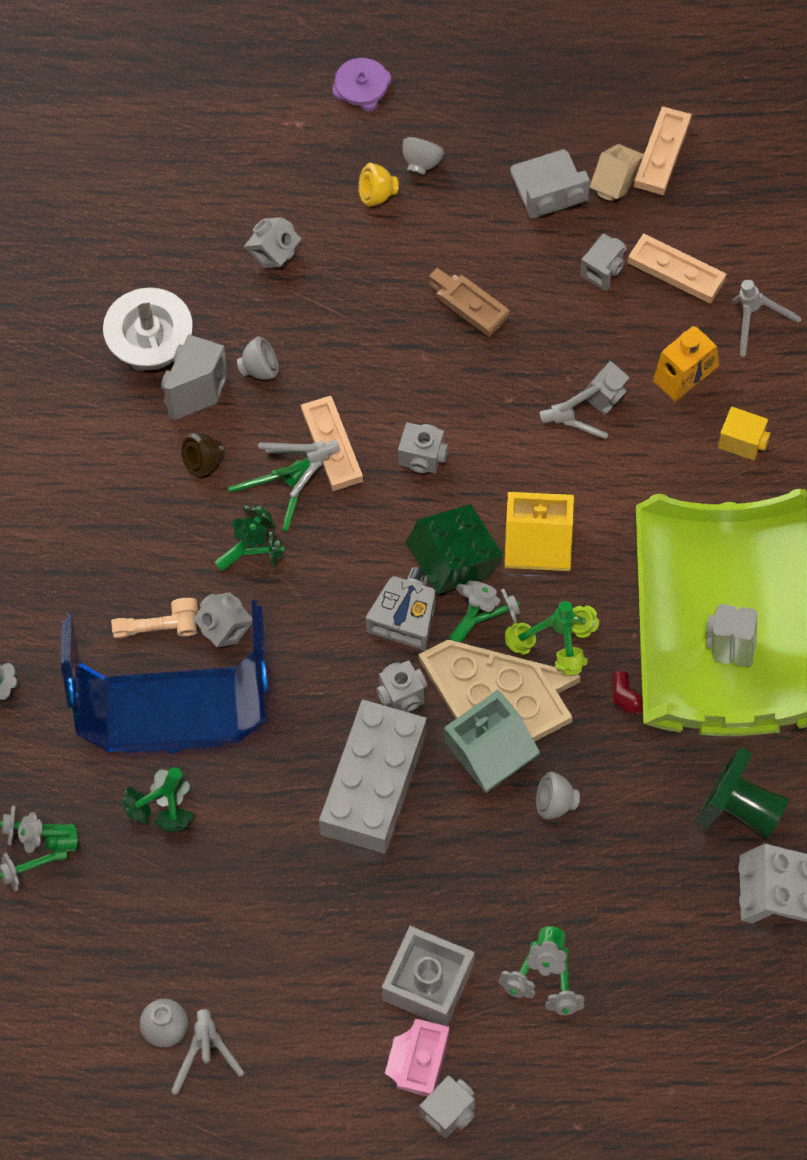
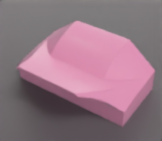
[385,1019,449,1097]

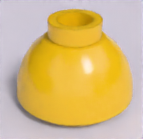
[359,163,399,207]

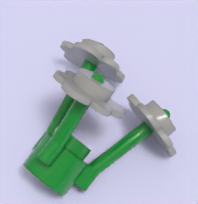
[0,806,77,892]
[499,926,584,1015]

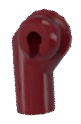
[612,671,643,715]

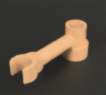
[111,598,198,638]

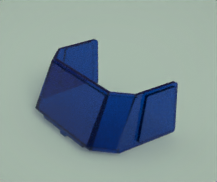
[61,600,268,753]

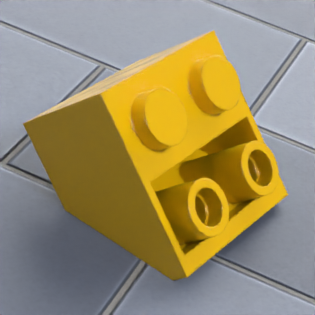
[504,492,574,571]

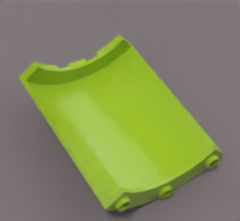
[636,489,807,736]

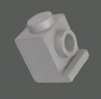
[581,233,627,291]
[583,361,630,415]

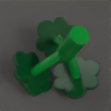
[215,505,285,571]
[122,767,194,832]

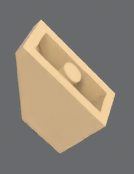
[590,144,644,200]

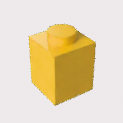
[718,406,771,461]

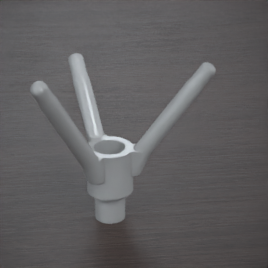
[732,280,801,357]
[540,383,608,439]
[258,439,340,498]
[171,1009,244,1095]

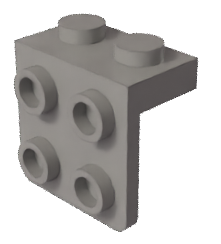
[510,150,590,219]
[738,844,807,923]

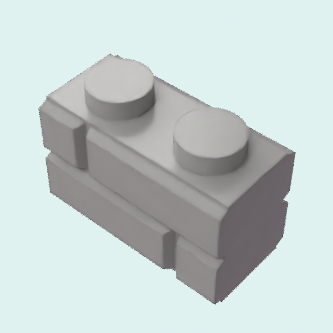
[706,604,758,667]

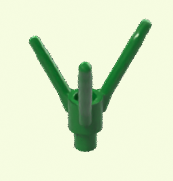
[228,457,310,532]

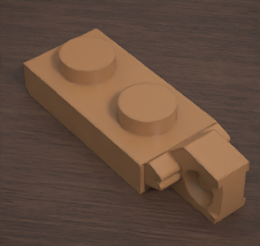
[429,268,510,337]

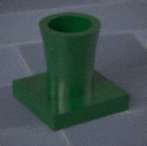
[695,747,789,840]

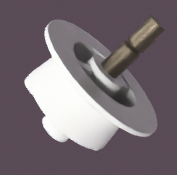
[103,288,193,371]

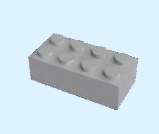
[319,699,427,854]

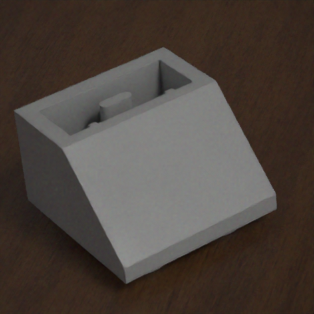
[161,334,228,420]

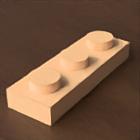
[634,106,692,195]
[628,233,726,304]
[301,396,363,491]

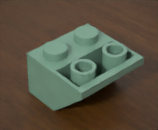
[444,689,540,793]

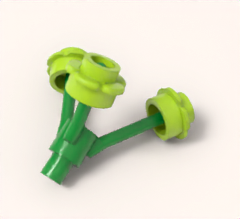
[505,601,599,675]

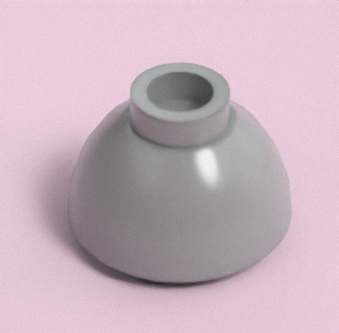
[402,137,445,176]
[237,336,279,380]
[536,772,580,819]
[140,999,189,1047]

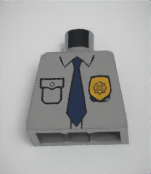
[366,567,436,651]

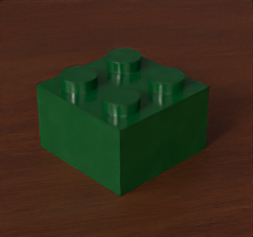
[405,504,504,594]

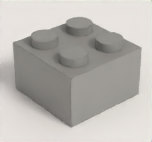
[382,926,475,1026]

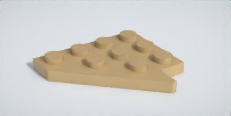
[418,640,580,742]

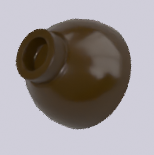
[181,432,224,477]

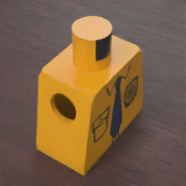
[653,326,719,402]

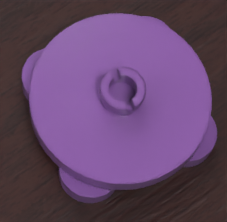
[332,58,391,111]

